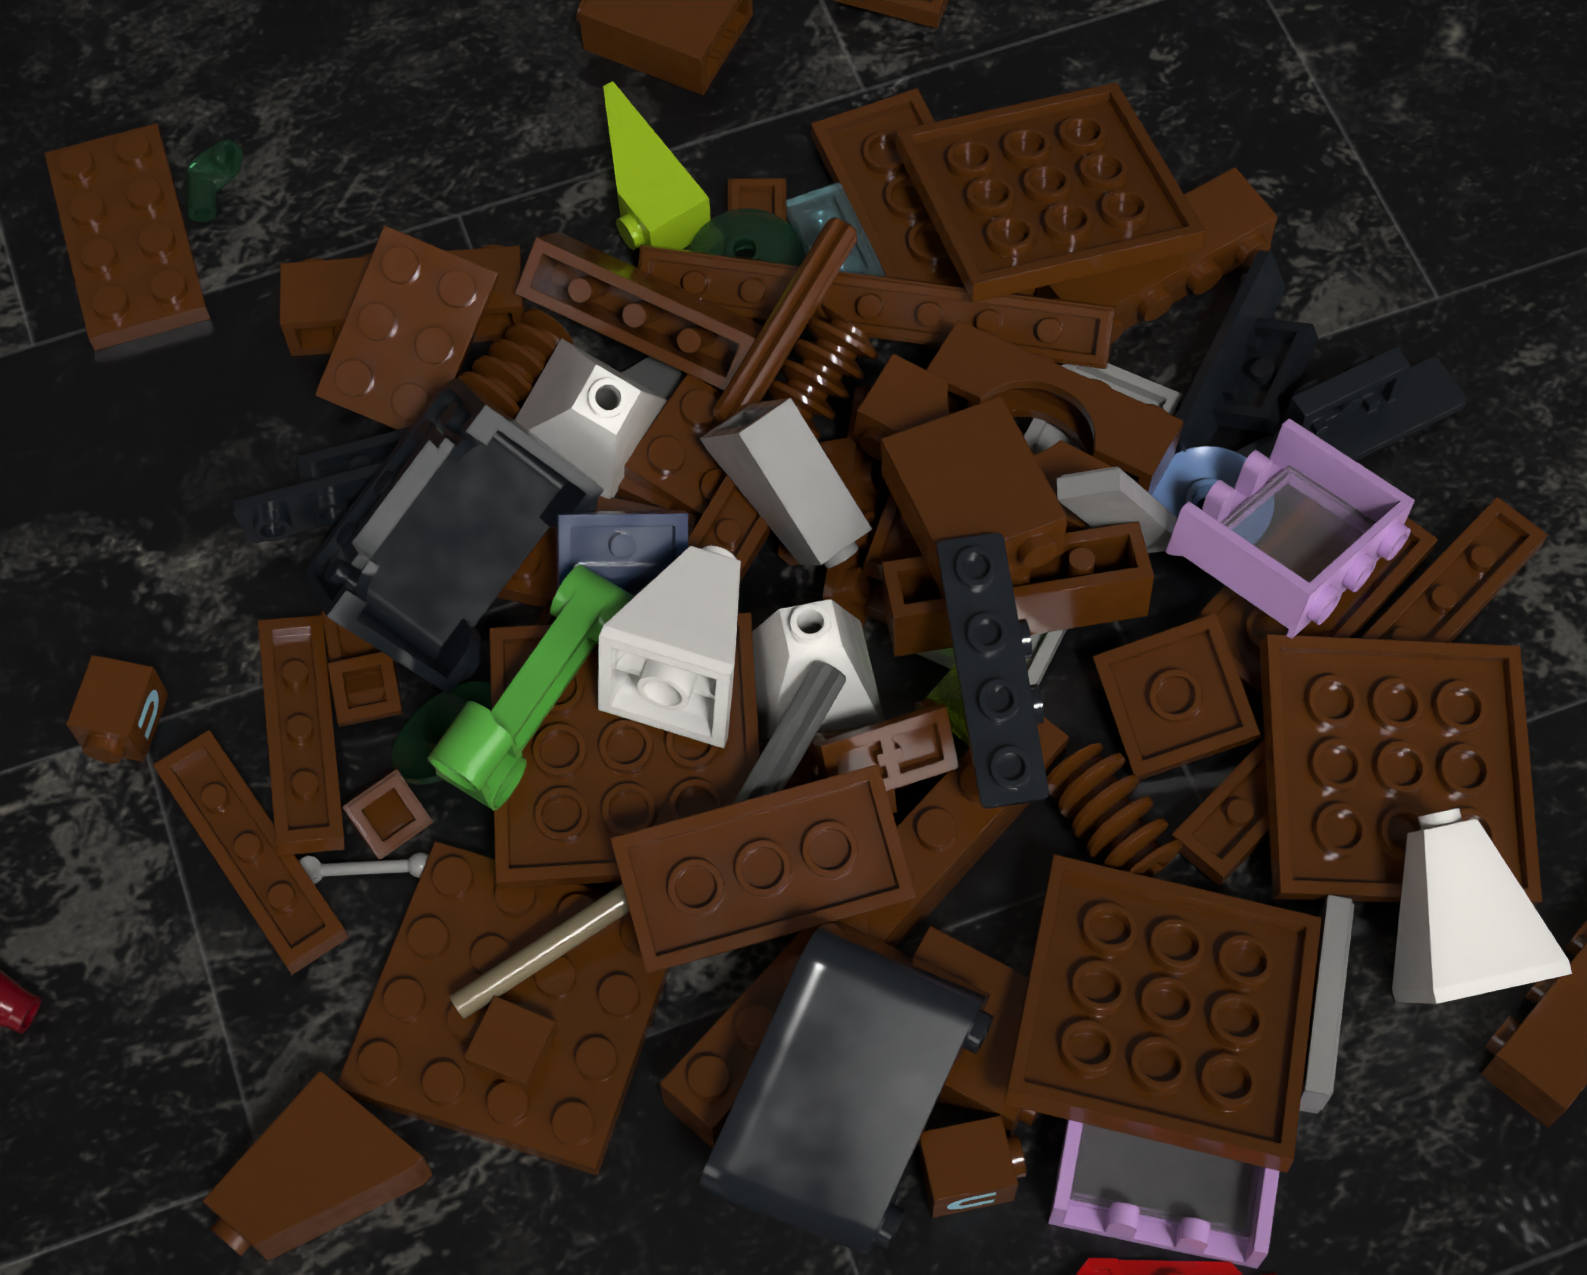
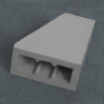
[700,398,872,568]

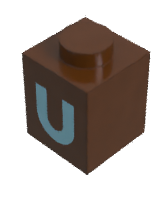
[66,655,169,764]
[917,1116,1026,1218]

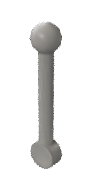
[299,852,429,884]

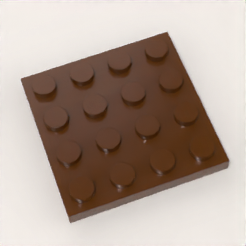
[896,82,1206,302]
[490,613,760,889]
[1259,634,1542,906]
[337,841,671,1176]
[1004,854,1321,1173]

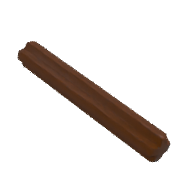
[713,217,857,424]

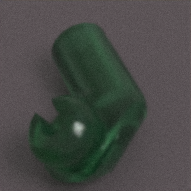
[186,139,243,222]

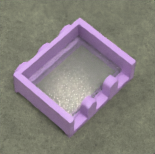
[1166,418,1415,639]
[1048,1120,1280,1269]

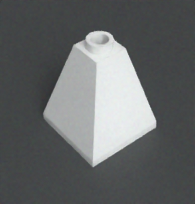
[515,338,668,499]
[598,546,741,748]
[752,599,885,740]
[1392,808,1572,1004]

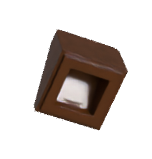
[341,767,433,860]

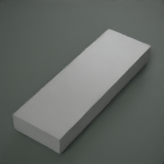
[1057,466,1178,553]
[1300,895,1354,1114]

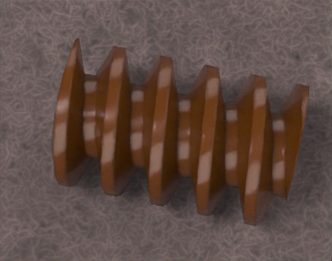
[760,304,879,440]
[457,308,574,420]
[1047,743,1183,877]

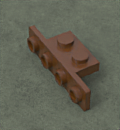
[777,385,888,627]

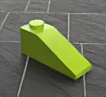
[603,81,712,250]

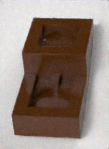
[321,611,403,727]

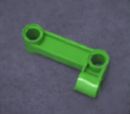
[428,564,635,811]

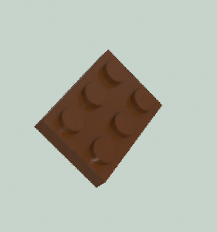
[315,225,500,430]

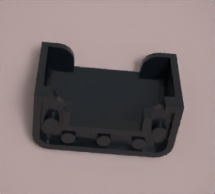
[305,378,604,695]
[700,922,994,1255]

